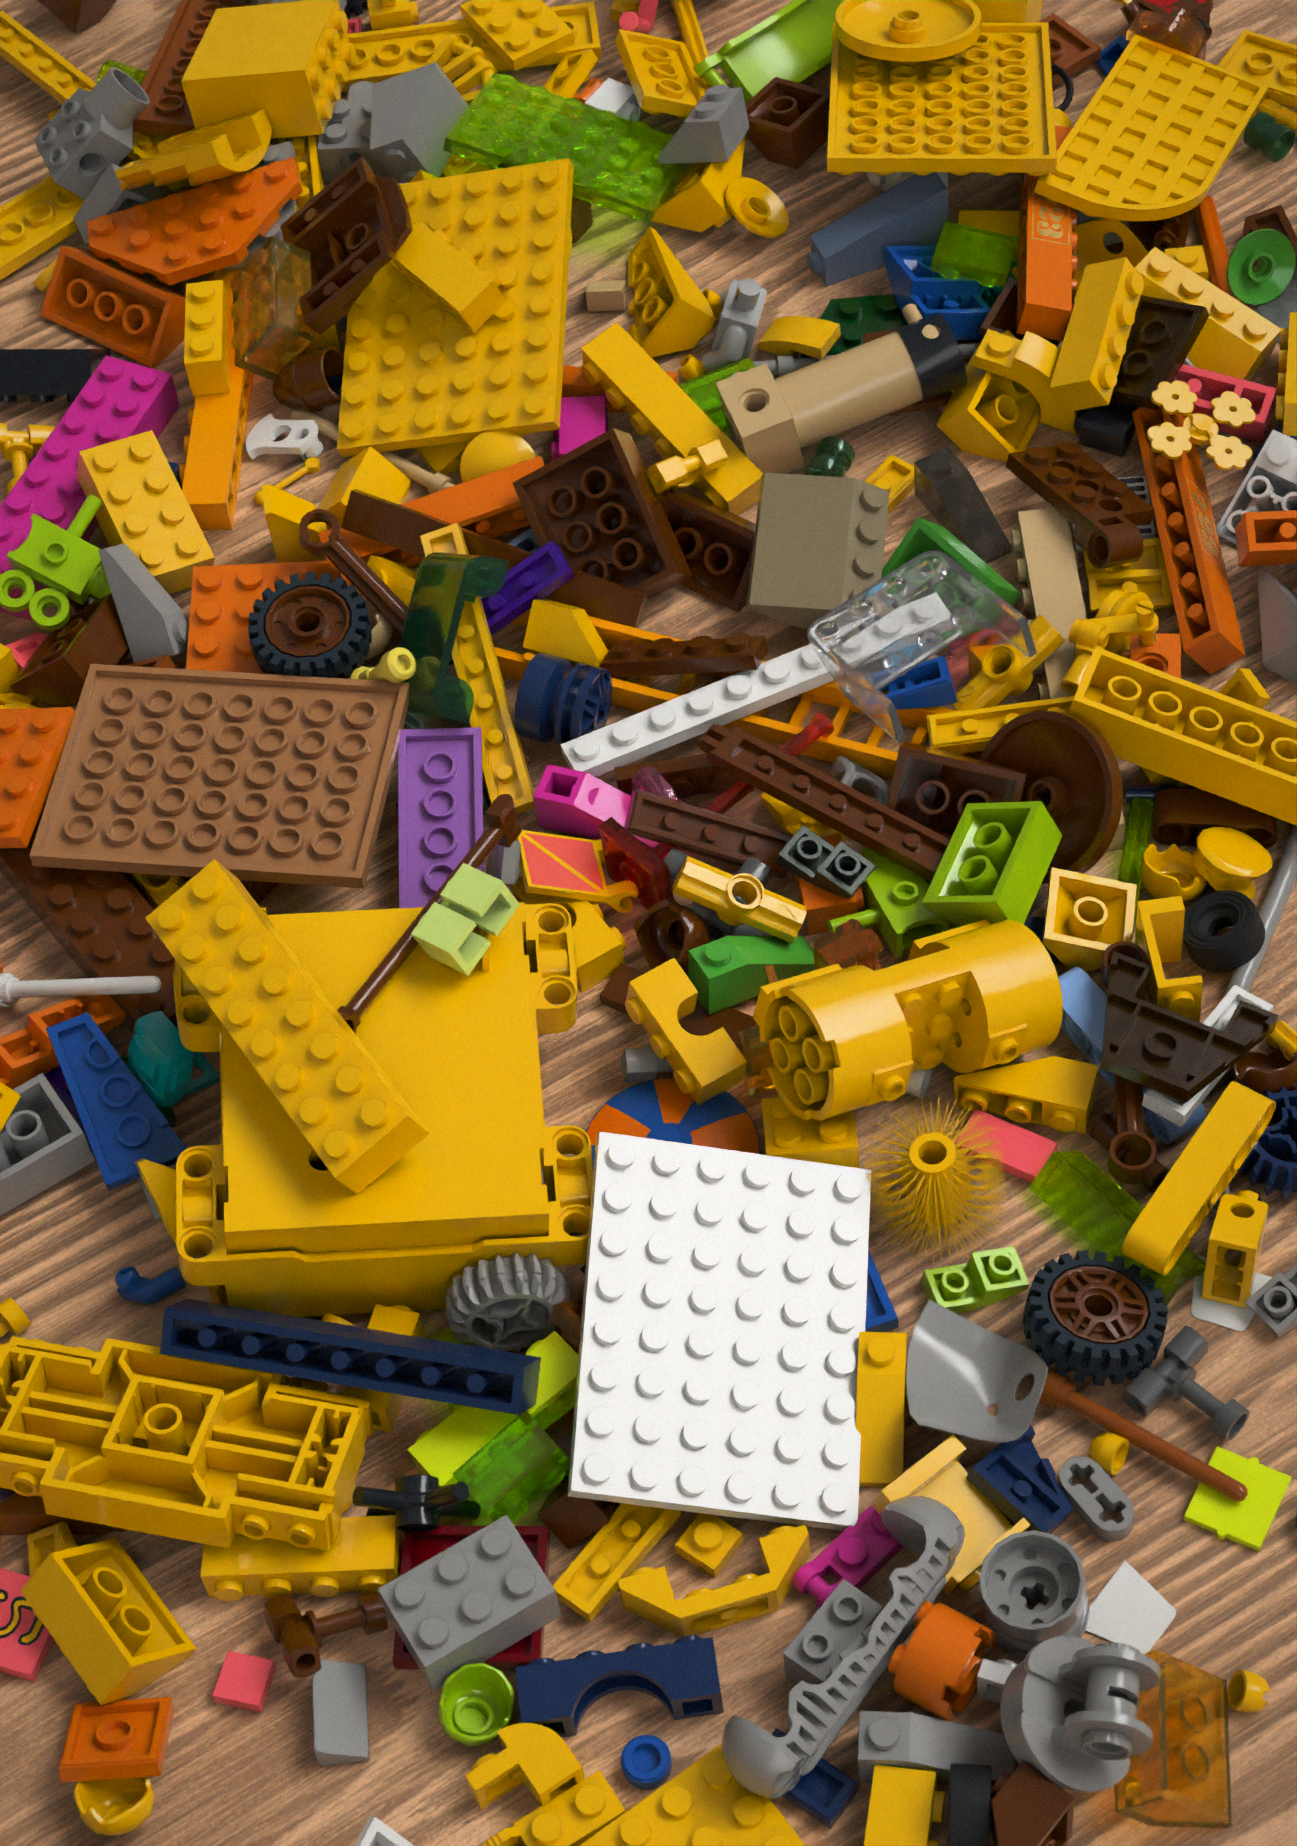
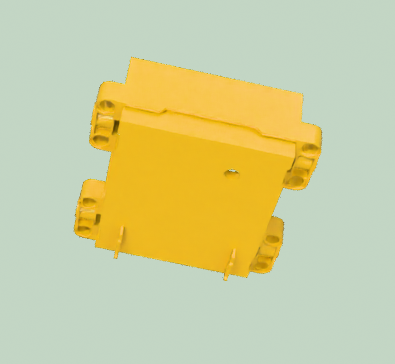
[173,902,593,1317]

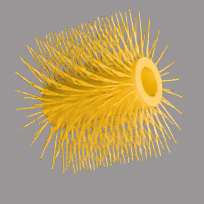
[863,1096,1007,1264]

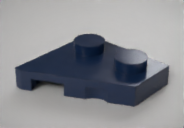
[966,1425,1073,1534]

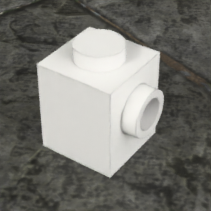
[584,78,641,142]

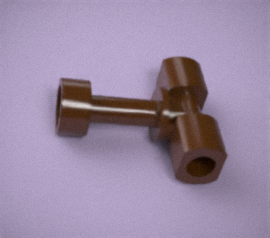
[264,1592,388,1678]

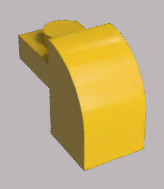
[464,1723,585,1810]

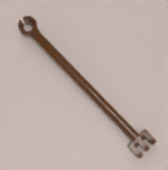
[338,794,522,1034]

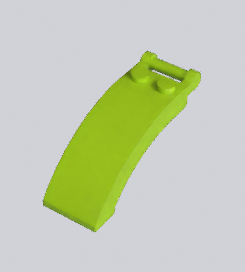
[693,0,844,103]

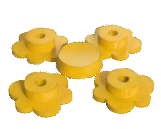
[1147,381,1256,471]

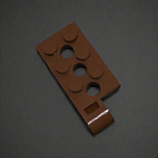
[1006,441,1154,569]

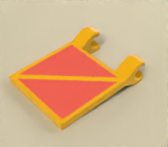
[516,830,639,913]

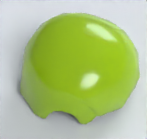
[438,1663,515,1747]

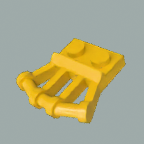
[419,34,502,110]

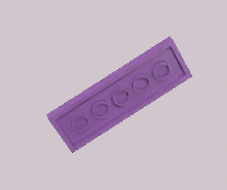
[398,727,484,908]

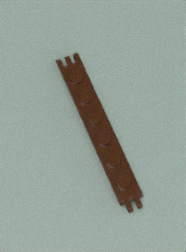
[697,724,950,881]

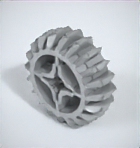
[445,1252,572,1353]

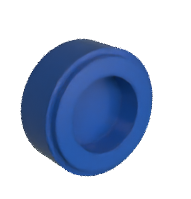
[621,1735,672,1790]

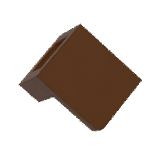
[537,1478,619,1549]

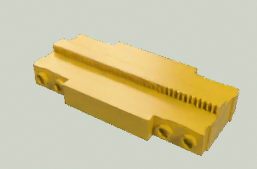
[0,1336,374,1551]

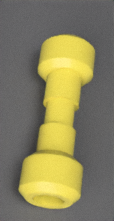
[348,647,416,683]

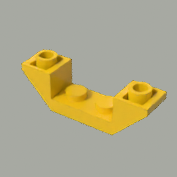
[618,1524,811,1637]

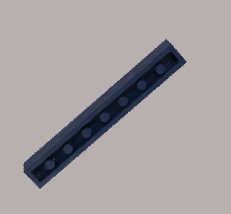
[160,1299,541,1415]

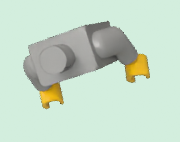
[677,279,768,384]

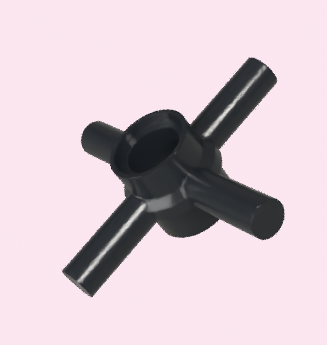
[352,1475,481,1532]

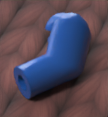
[115,1267,186,1305]

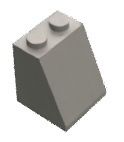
[370,62,470,183]

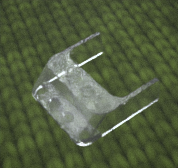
[807,550,1037,743]

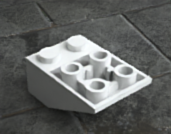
[1216,430,1297,568]

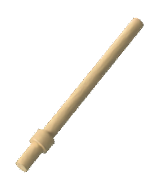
[291,410,455,494]

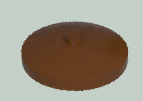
[979,711,1123,884]

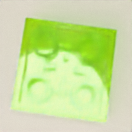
[931,221,1019,287]

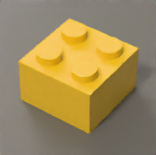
[761,1096,860,1168]

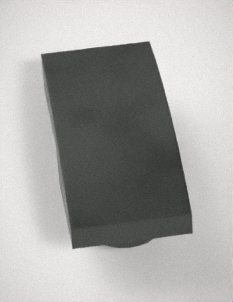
[776,825,876,899]

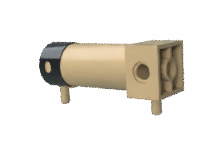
[716,304,967,474]

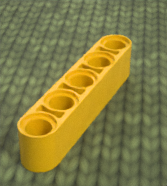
[1122,1081,1276,1276]

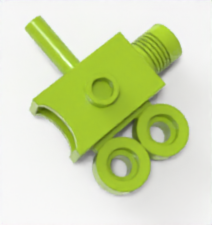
[0,494,111,631]
[827,847,961,959]

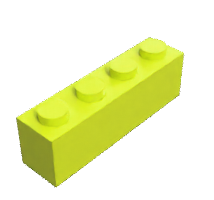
[407,1331,579,1494]

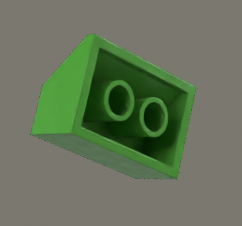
[880,517,1022,653]

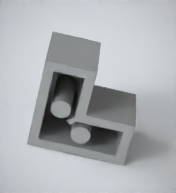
[73,163,173,246]

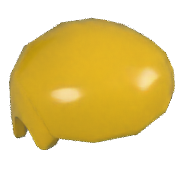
[1141,844,1207,902]
[74,1777,155,1836]

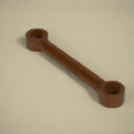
[299,509,463,698]
[1100,942,1156,1184]

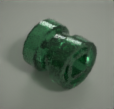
[1243,112,1296,162]
[805,436,856,478]

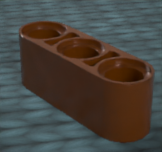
[1151,788,1278,849]

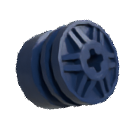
[514,653,613,747]

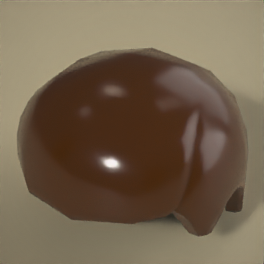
[1229,1047,1297,1095]

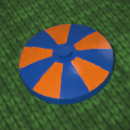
[586,1077,761,1171]

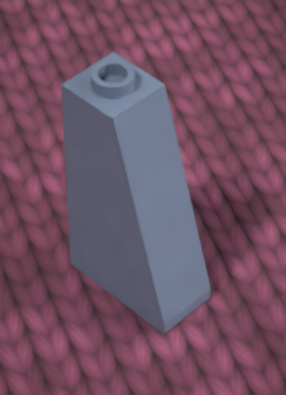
[807,172,949,287]

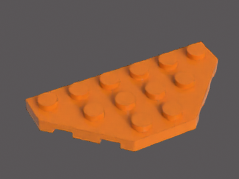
[87,157,303,285]

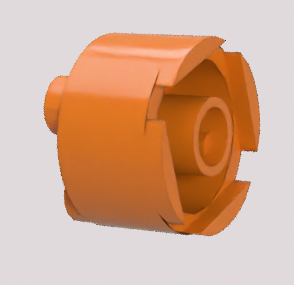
[888,1601,997,1722]

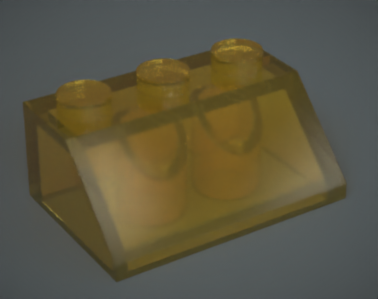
[1114,1649,1232,1829]

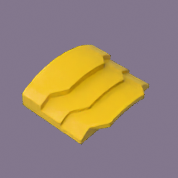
[115,108,272,191]

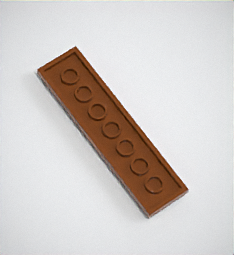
[133,0,257,136]

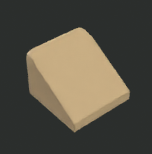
[585,280,626,312]

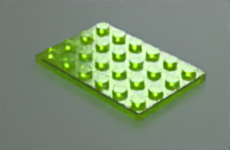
[443,73,687,224]

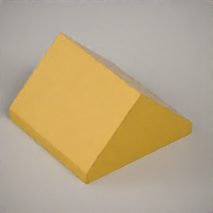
[317,446,412,529]
[1042,867,1137,972]

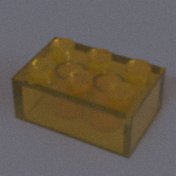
[230,236,314,381]

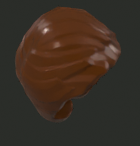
[633,897,711,976]

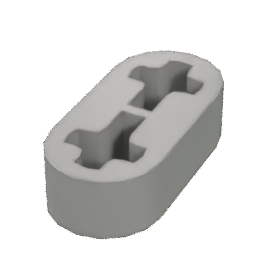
[1059,1456,1134,1542]

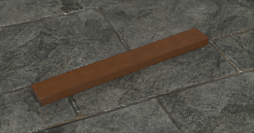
[341,489,648,628]

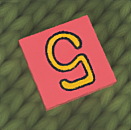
[0,1568,54,1682]

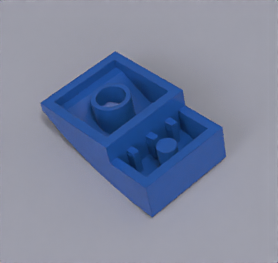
[883,245,991,340]

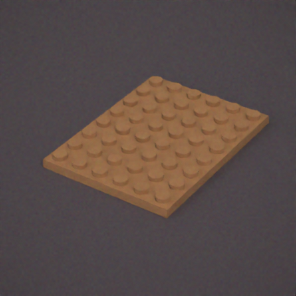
[29,664,412,889]

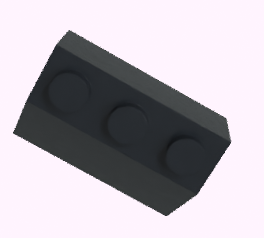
[0,349,111,402]

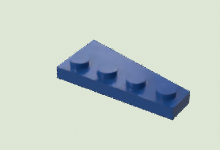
[46,1012,187,1190]

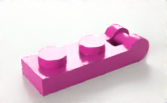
[791,1504,903,1609]

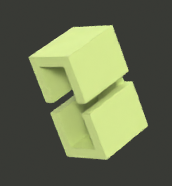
[411,863,520,976]

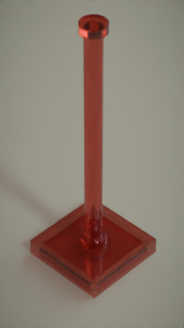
[599,712,834,911]

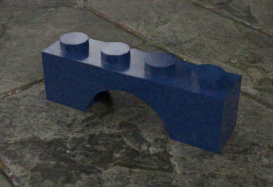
[515,1635,724,1738]

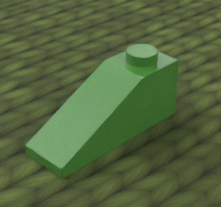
[688,936,824,1015]

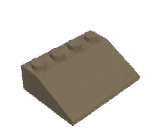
[746,472,890,637]

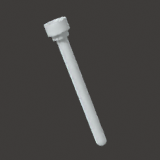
[0,973,161,1007]

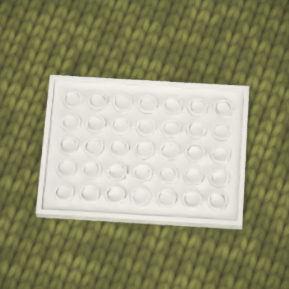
[568,1131,871,1531]

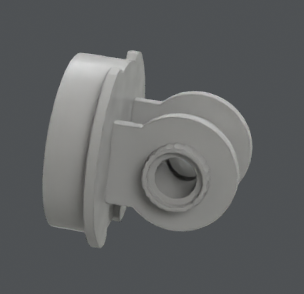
[1000,1636,1160,1793]

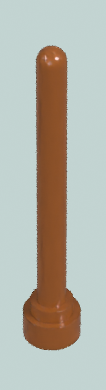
[1039,1368,1248,1502]

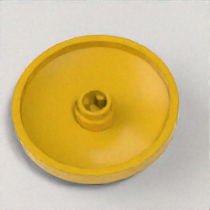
[835,0,981,62]

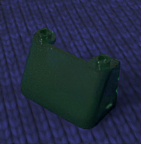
[399,552,509,727]

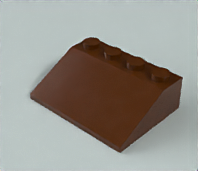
[512,428,693,599]

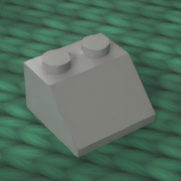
[658,85,750,164]

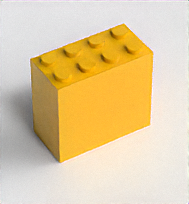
[181,0,356,139]

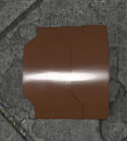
[280,157,412,335]

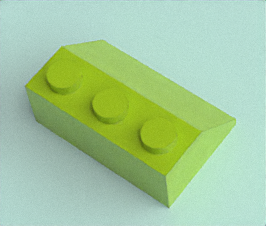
[922,801,1063,926]

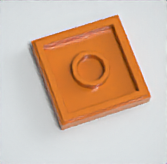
[58,1697,174,1783]

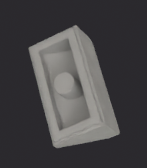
[312,1660,370,1766]

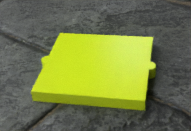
[1184,1446,1292,1551]

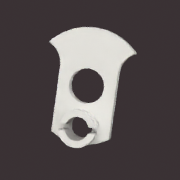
[246,413,323,460]

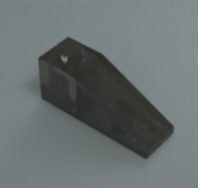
[914,446,1012,564]

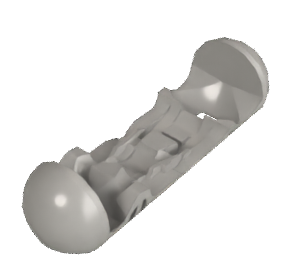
[722,1496,965,1798]

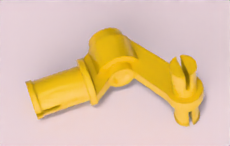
[1060,599,1159,696]

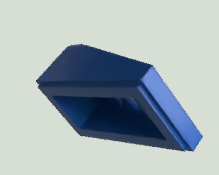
[865,655,958,712]

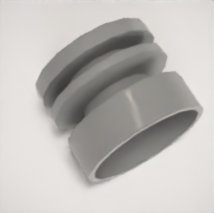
[979,1530,1090,1659]

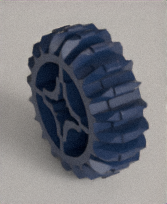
[1239,1085,1297,1201]

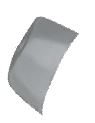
[906,1300,1048,1442]

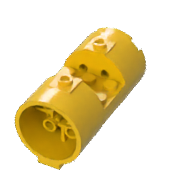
[753,919,1063,1121]

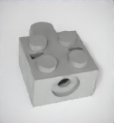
[317,81,392,182]

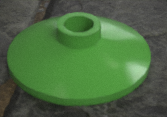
[1226,229,1296,305]

